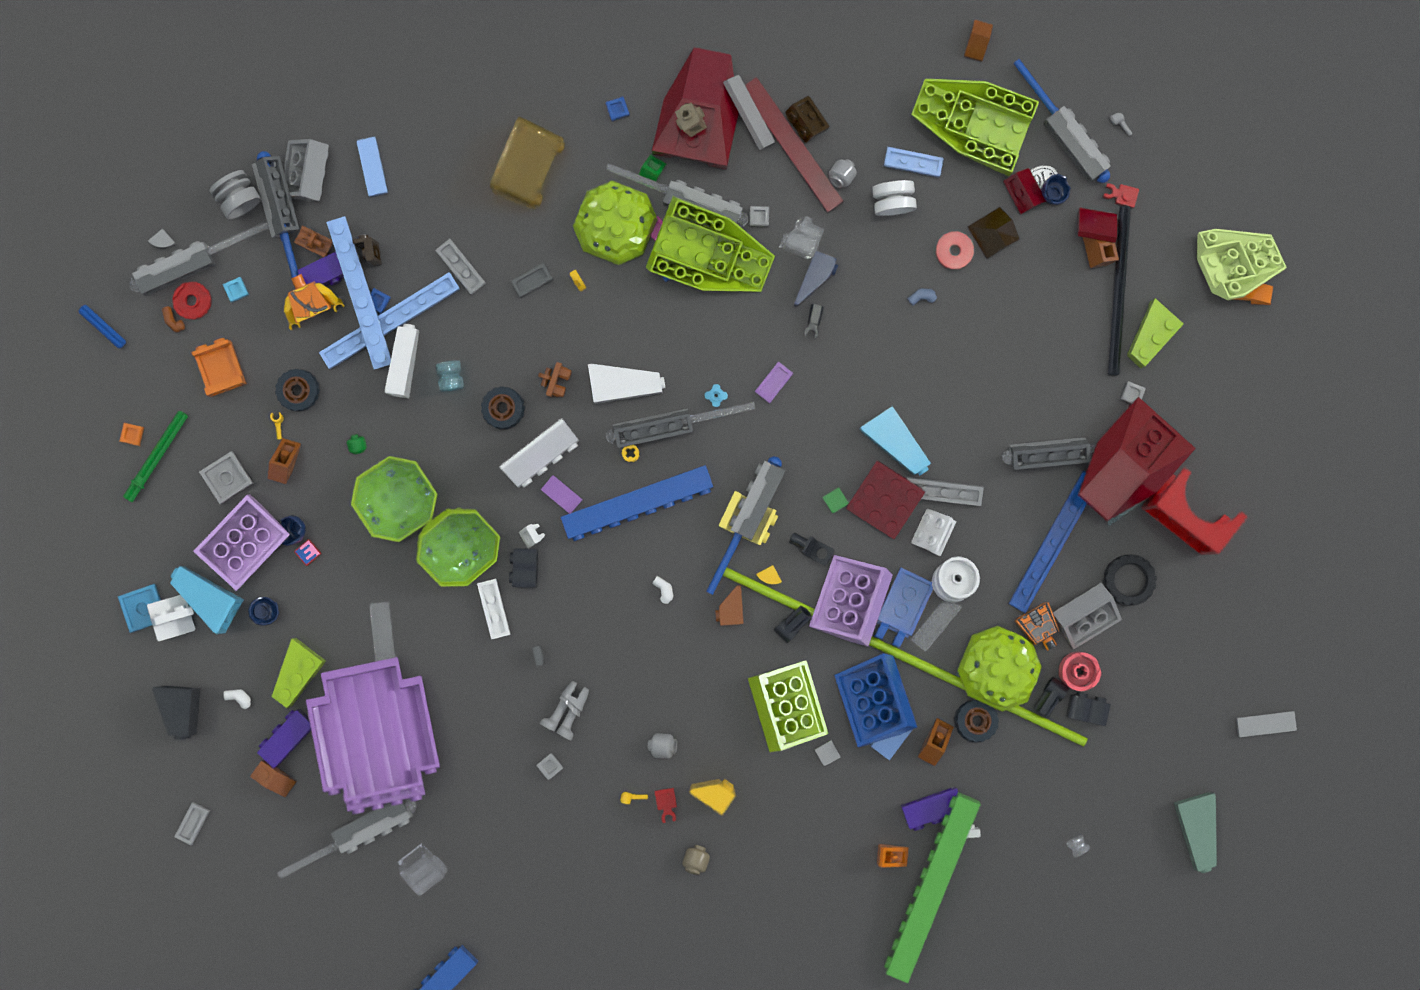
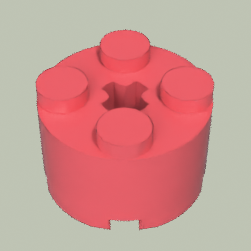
[1059,652,1101,691]

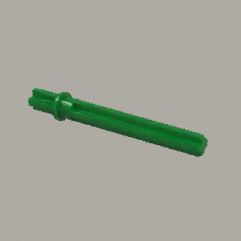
[123,411,188,502]

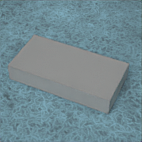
[174,802,211,846]

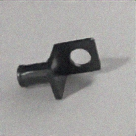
[789,532,834,566]

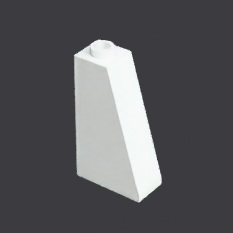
[385,324,419,399]
[588,364,665,404]

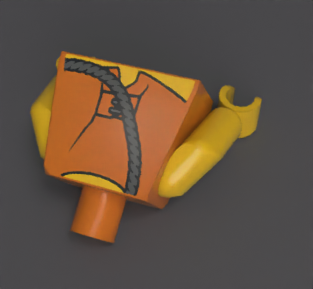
[284,274,344,330]

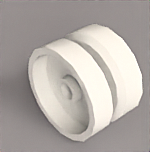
[872,180,917,216]
[932,557,980,603]

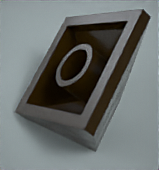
[967,207,1020,259]

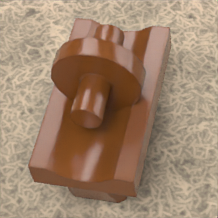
[294,226,333,257]
[538,362,572,398]

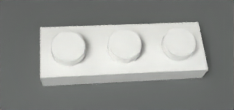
[477,579,511,639]

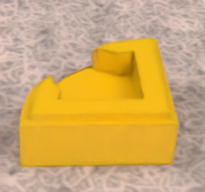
[569,270,586,291]
[756,565,782,584]

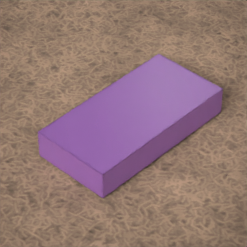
[755,361,793,404]
[541,475,583,514]

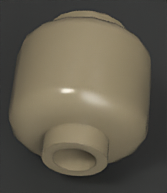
[682,845,710,875]

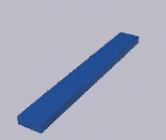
[1008,471,1087,613]

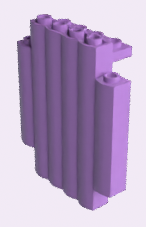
[306,657,440,814]

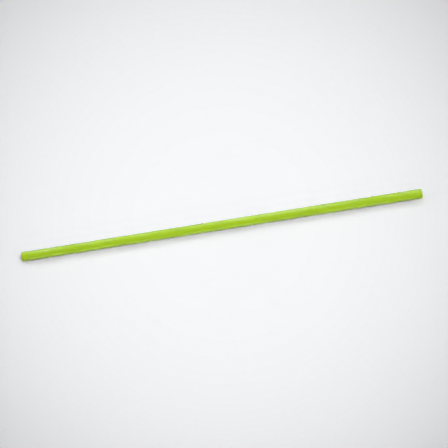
[723,568,1088,747]

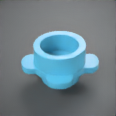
[705,384,728,407]

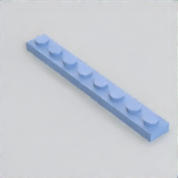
[326,216,391,370]
[319,272,460,369]

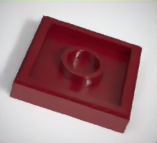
[1077,208,1117,243]

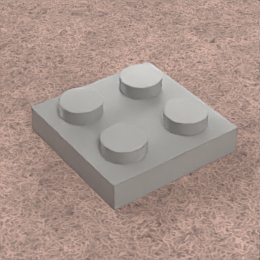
[199,451,253,504]

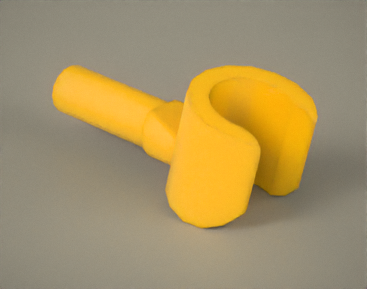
[270,412,284,440]
[620,792,648,805]

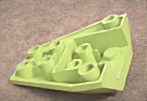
[1197,229,1287,300]

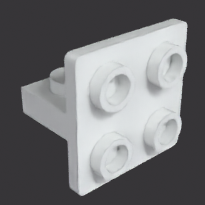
[911,509,956,556]
[147,595,195,641]

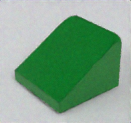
[639,155,666,184]

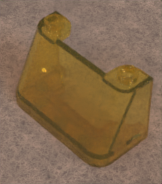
[490,117,565,209]

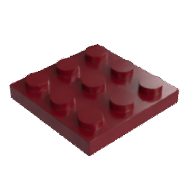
[846,460,926,539]

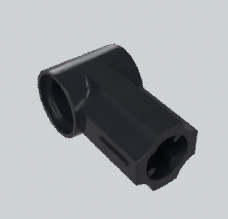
[774,605,812,643]
[1033,677,1069,718]

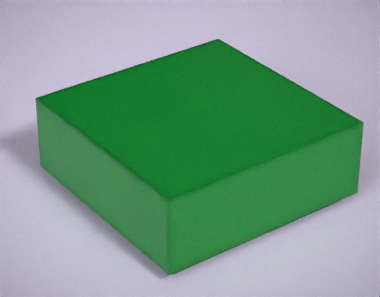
[822,487,849,514]

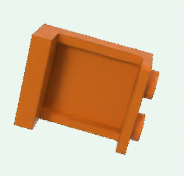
[191,338,246,397]

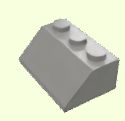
[283,139,329,201]
[1053,583,1122,650]

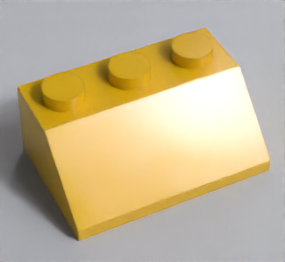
[690,779,735,815]

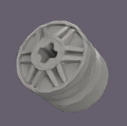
[209,170,262,220]

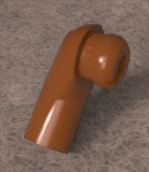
[162,306,185,332]

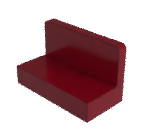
[1003,168,1046,214]

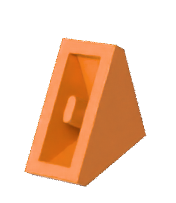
[877,844,909,867]

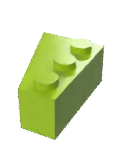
[1127,298,1183,368]
[272,638,326,708]

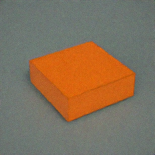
[120,423,144,446]

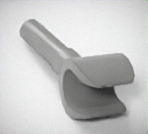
[1110,113,1133,136]

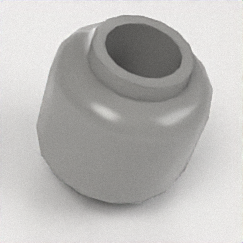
[828,159,857,188]
[648,733,677,759]

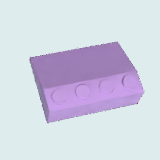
[193,494,290,591]
[809,555,893,646]

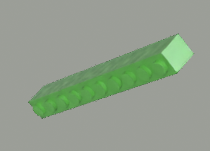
[884,792,980,983]

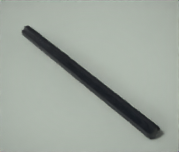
[1108,206,1131,376]

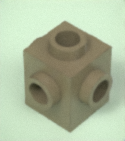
[675,102,707,137]

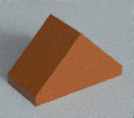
[964,20,993,62]

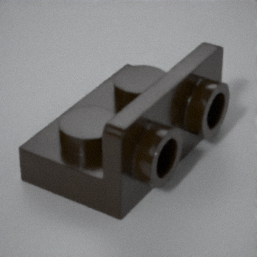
[785,96,830,143]
[352,235,382,266]

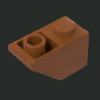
[1083,237,1119,268]

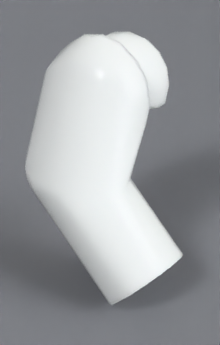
[652,576,673,604]
[224,689,251,709]

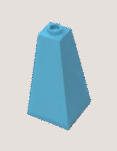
[170,566,244,634]

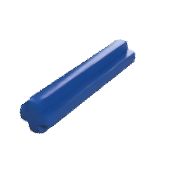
[78,305,126,348]

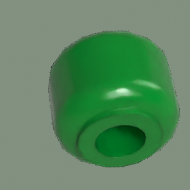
[346,434,367,454]

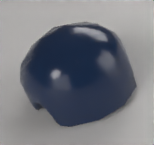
[1042,174,1071,205]
[280,515,306,546]
[248,597,279,626]

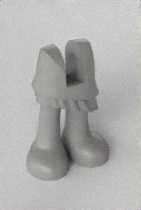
[539,681,589,740]

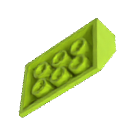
[748,660,828,752]

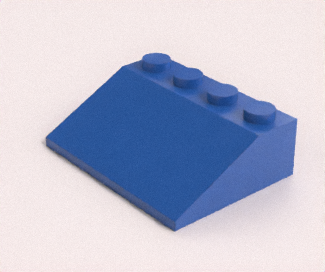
[834,653,917,747]

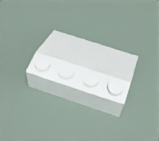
[500,419,579,488]

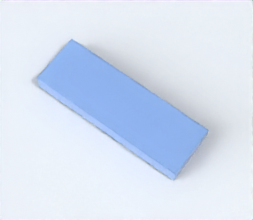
[357,137,388,197]
[883,147,944,177]

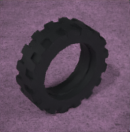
[1103,554,1157,606]

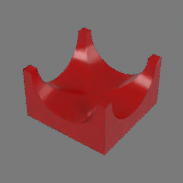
[1141,468,1248,555]

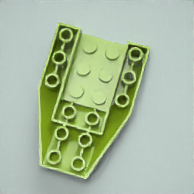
[911,79,1039,176]
[645,196,775,292]

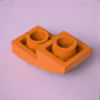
[1232,284,1273,305]

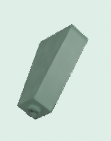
[1173,792,1217,873]

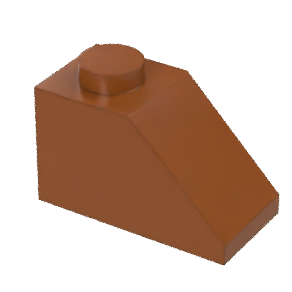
[268,438,301,484]
[715,585,743,625]
[918,718,954,766]
[250,760,297,797]

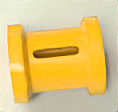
[622,445,639,462]

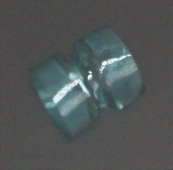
[435,360,464,392]

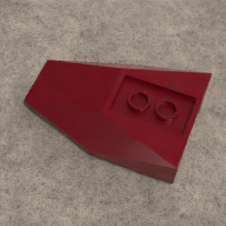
[652,47,738,170]
[1078,397,1196,521]

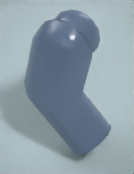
[907,288,937,306]

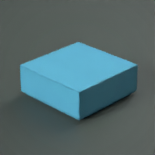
[223,277,249,302]

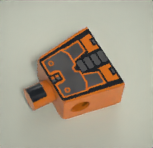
[1014,602,1059,651]

